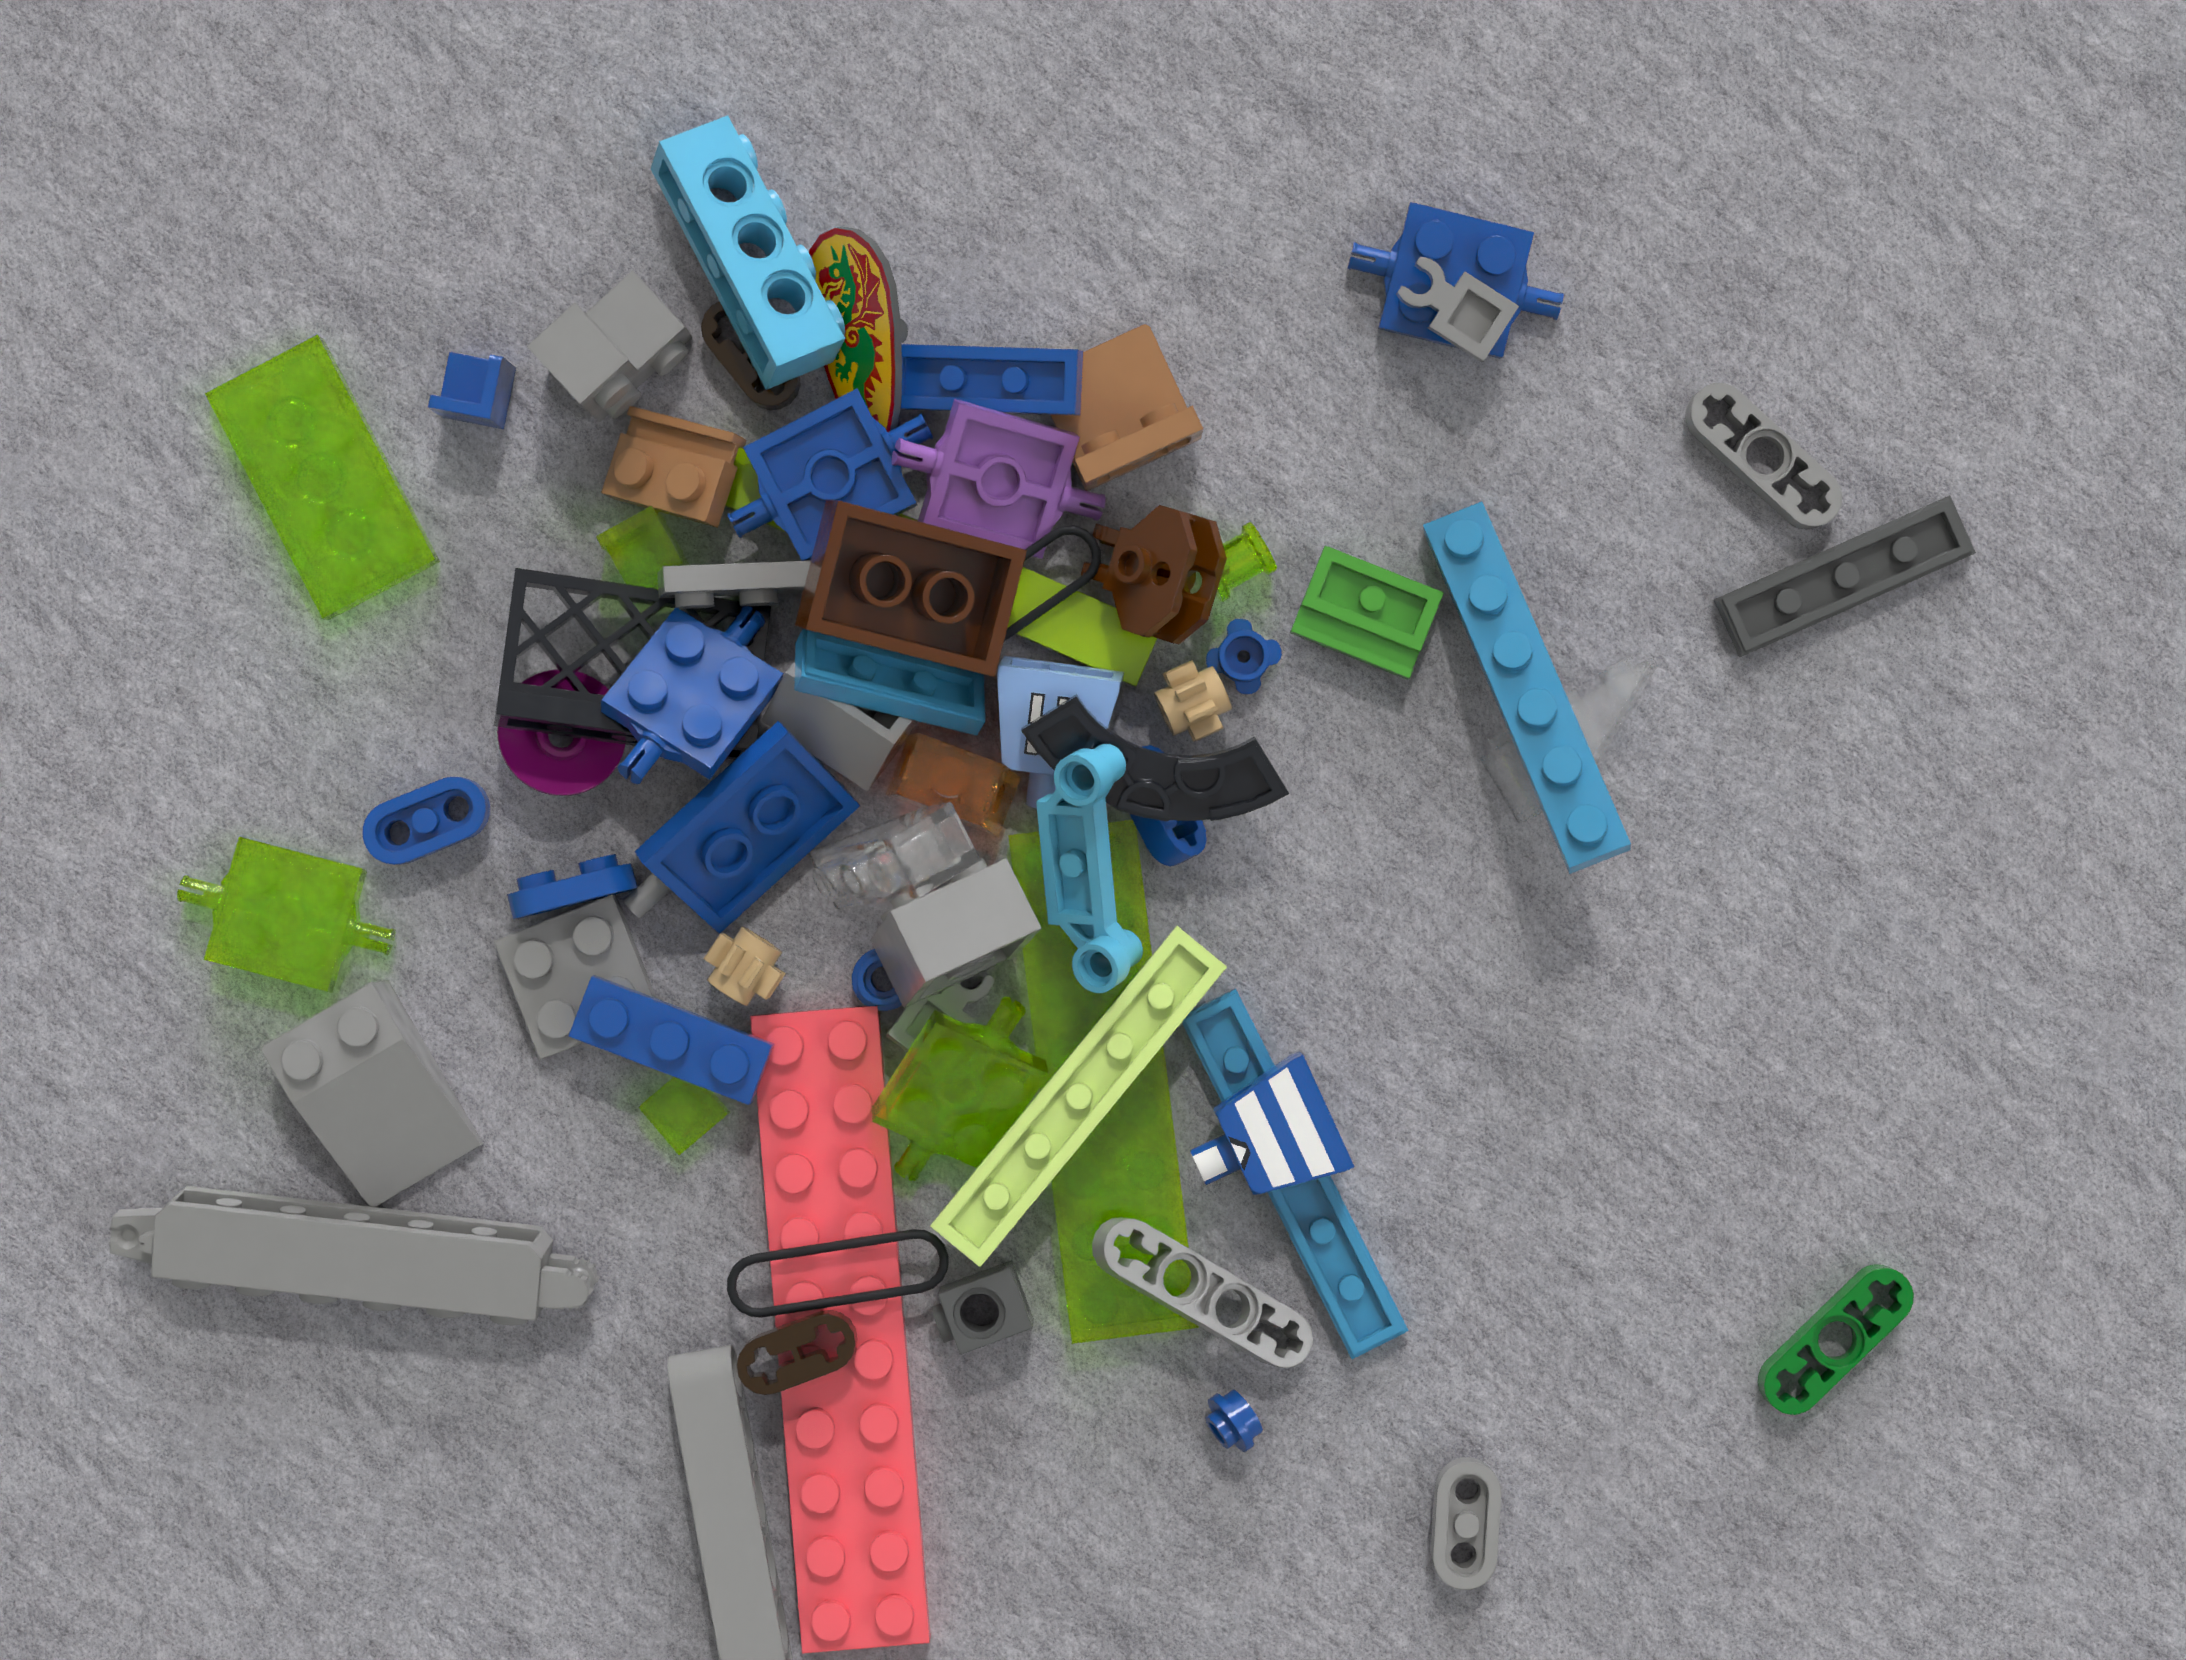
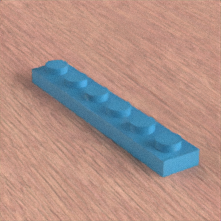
[1423,501,1631,874]

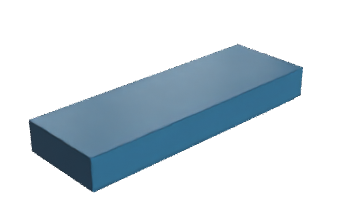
[794,629,985,736]

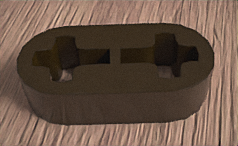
[701,301,801,410]
[737,1310,858,1395]

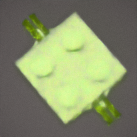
[177,837,396,993]
[871,996,1048,1181]

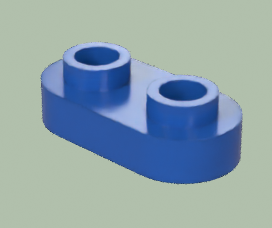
[362,777,490,865]
[507,854,638,920]

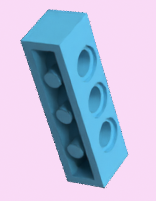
[651,115,845,390]

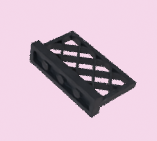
[493,568,771,760]

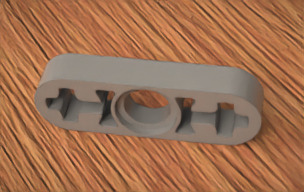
[1685,383,1842,530]

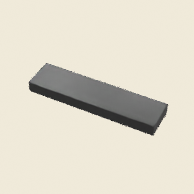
[1714,495,1976,657]

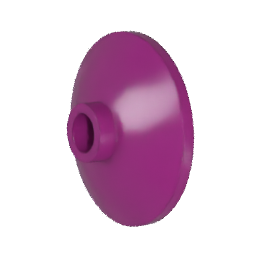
[497,669,626,796]

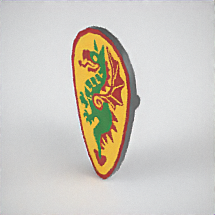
[809,226,908,432]

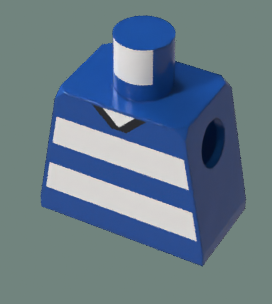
[1190,1051,1355,1195]

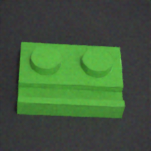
[1290,545,1444,680]

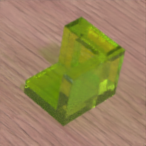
[596,506,689,589]

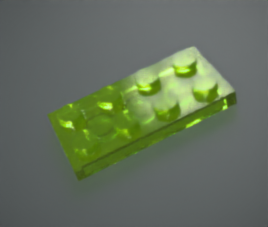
[205,334,440,620]

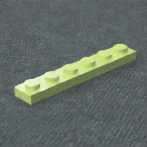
[930,925,1227,1267]

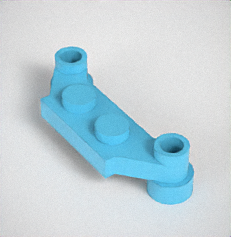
[1036,744,1143,993]

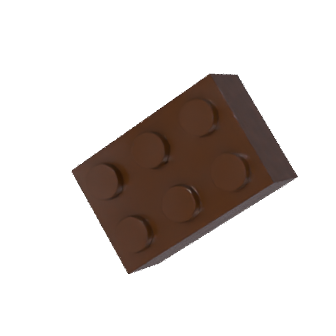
[795,499,1027,677]

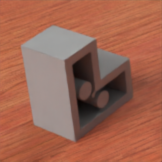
[527,270,693,422]

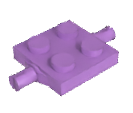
[892,399,1105,559]

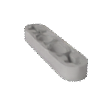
[1092,1217,1313,1368]

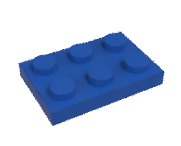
[634,721,860,934]

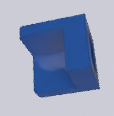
[428,352,516,430]

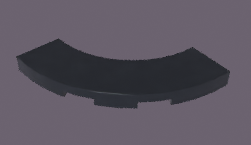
[1021,694,1289,822]

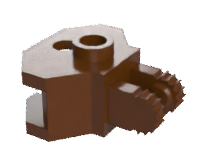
[1080,505,1227,645]

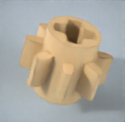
[1154,660,1232,742]
[703,926,786,1006]

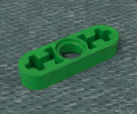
[1758,1264,1914,1415]

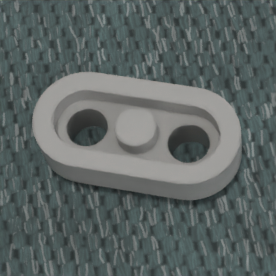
[1431,1457,1502,1590]

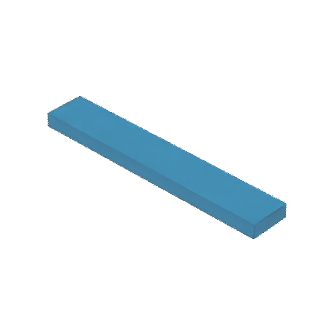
[1182,989,1409,1359]

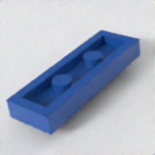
[900,344,1083,416]
[569,975,774,1105]

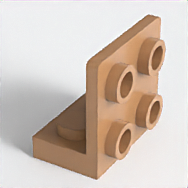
[1050,324,1203,491]

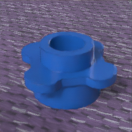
[1206,619,1282,695]

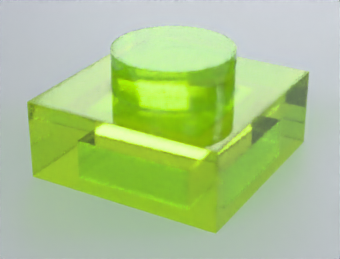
[638,1077,730,1156]

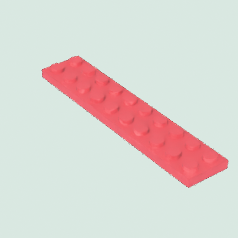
[750,1006,931,1654]

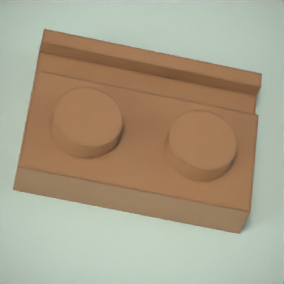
[601,406,747,528]

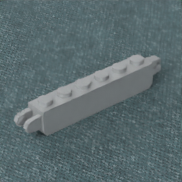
[109,1186,600,1326]

